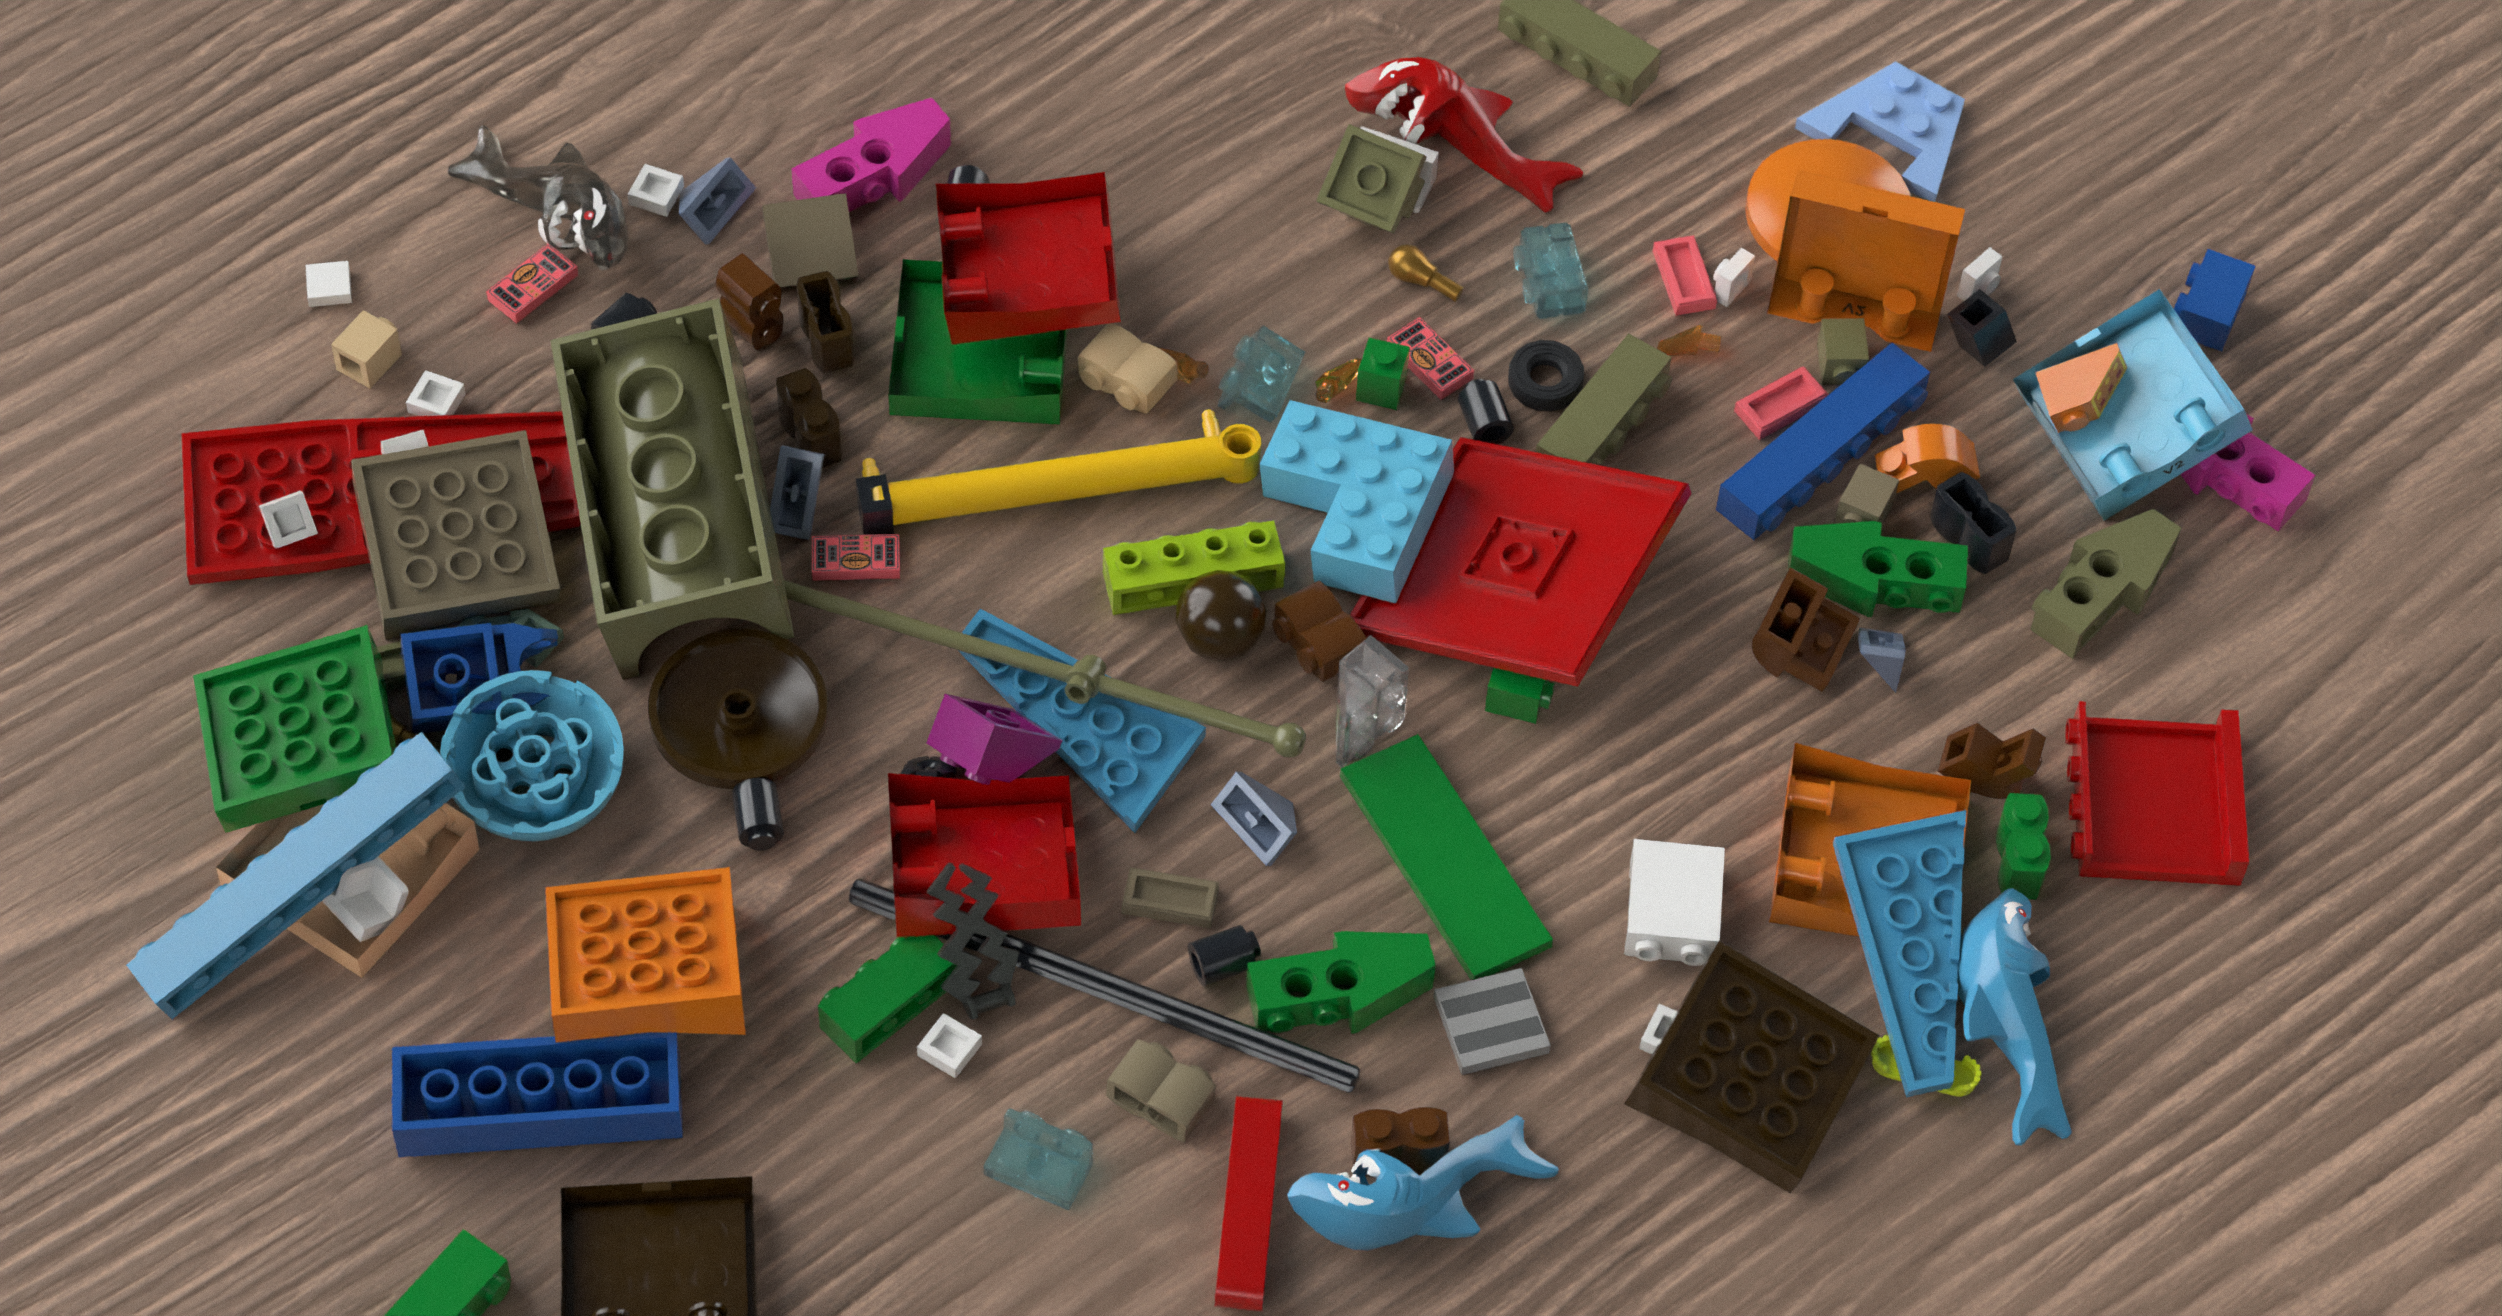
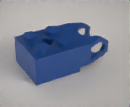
[401,623,558,734]

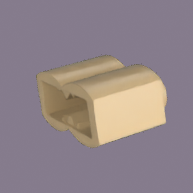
[1078,323,1177,414]

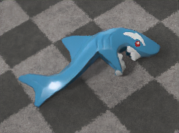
[1957,888,2072,1146]
[1287,1115,1559,1251]

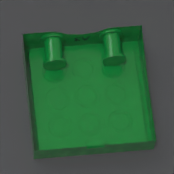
[888,259,1068,424]
[193,625,396,833]

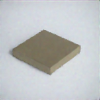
[762,193,859,289]

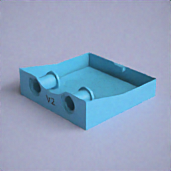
[2013,289,2253,521]

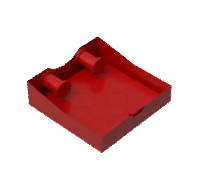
[936,172,1121,345]
[888,773,1081,937]

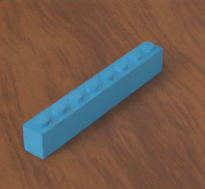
[126,732,466,1019]

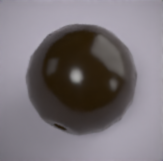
[1175,570,1266,661]

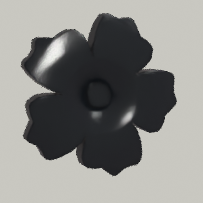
[901,756,957,778]

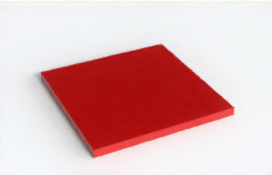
[1349,437,1692,687]

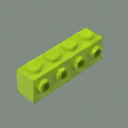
[1103,520,1285,615]

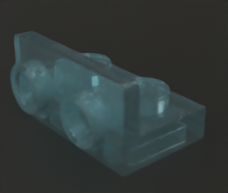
[1217,325,1305,423]
[983,1108,1093,1210]

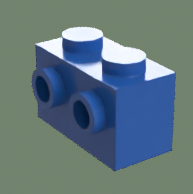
[2174,249,2255,352]

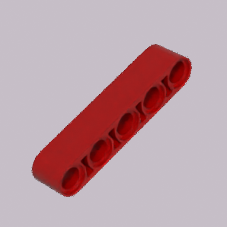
[1214,1096,1283,1312]

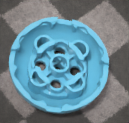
[440,670,624,841]

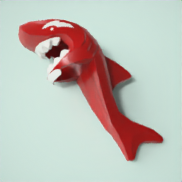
[1345,57,1583,213]

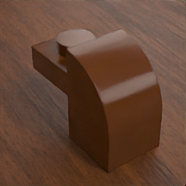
[1937,723,2046,799]

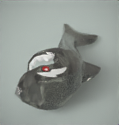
[448,125,629,271]

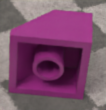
[926,694,1063,785]

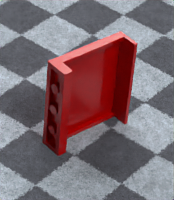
[2065,701,2249,886]

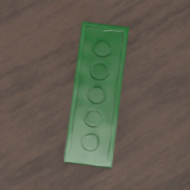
[1340,734,1553,980]

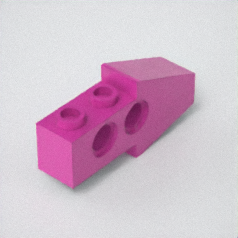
[791,98,951,212]
[2180,414,2316,531]

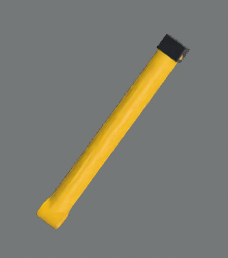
[856,409,1261,535]

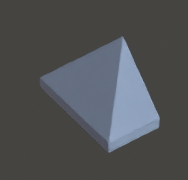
[679,157,756,245]
[770,446,824,540]
[1858,627,1906,693]
[1211,772,1297,866]

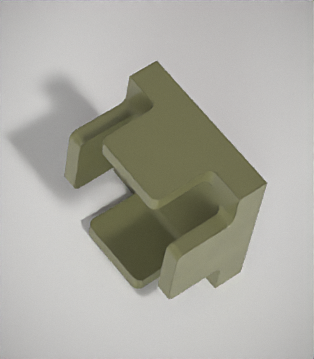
[1316,124,1427,234]

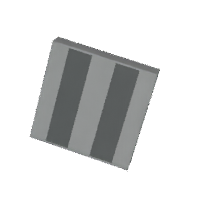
[1433,968,1551,1075]

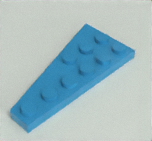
[958,609,1206,833]
[1833,810,1966,1097]

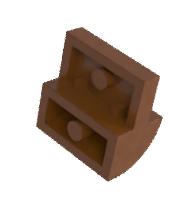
[1752,567,1861,692]

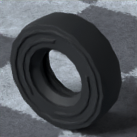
[1508,340,1584,412]

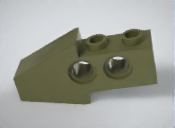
[2030,509,2181,659]

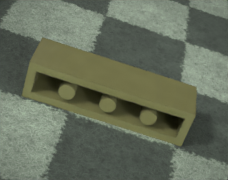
[1497,0,1661,107]
[1536,333,1672,466]

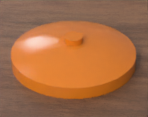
[1745,139,1910,262]

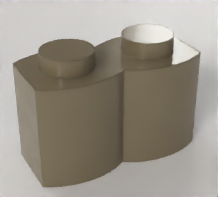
[1106,1039,1216,1142]

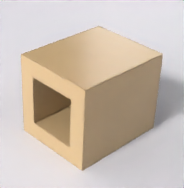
[331,310,402,389]

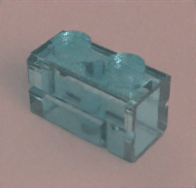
[1513,222,1588,319]

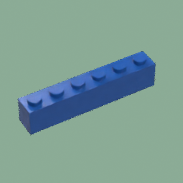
[1716,343,1930,540]

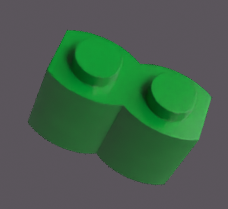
[1996,793,2051,900]

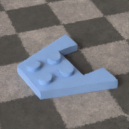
[1795,62,1965,202]

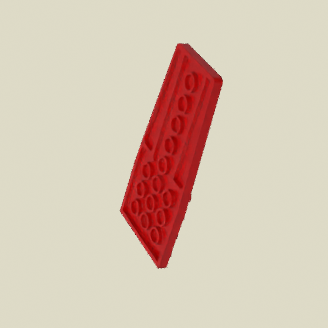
[181,411,581,585]

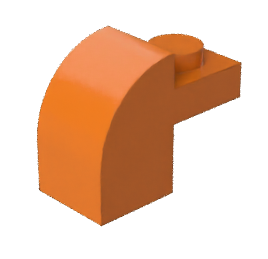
[1875,424,1980,494]

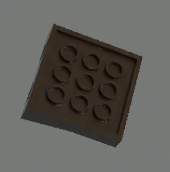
[1624,940,1880,1194]
[561,1176,758,1316]

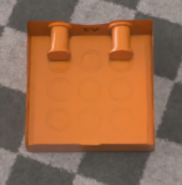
[1767,170,1965,352]
[1769,743,1971,937]
[545,867,746,1043]

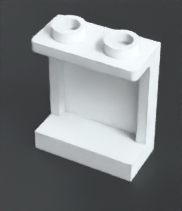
[1624,839,1725,966]

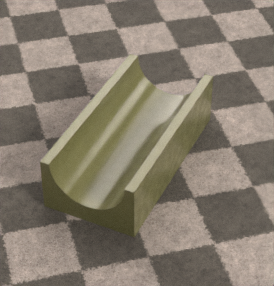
[550,298,794,680]

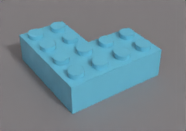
[1259,400,1454,603]

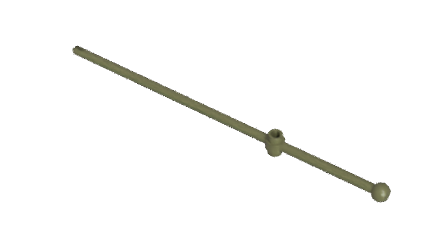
[784,580,1306,757]

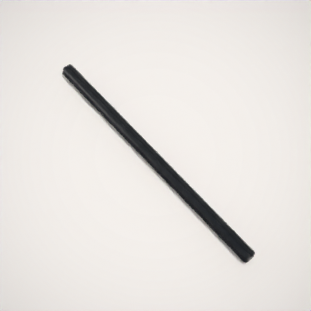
[849,879,1360,1092]

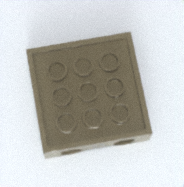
[351,430,560,640]

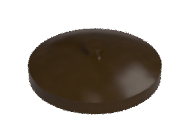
[648,629,828,789]

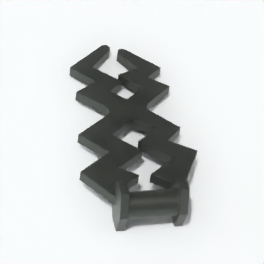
[927,863,1019,1019]

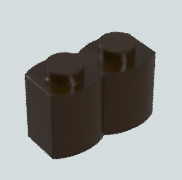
[797,271,854,373]
[776,368,842,468]

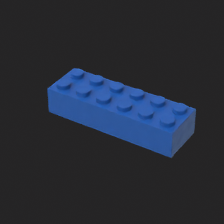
[392,1032,683,1157]

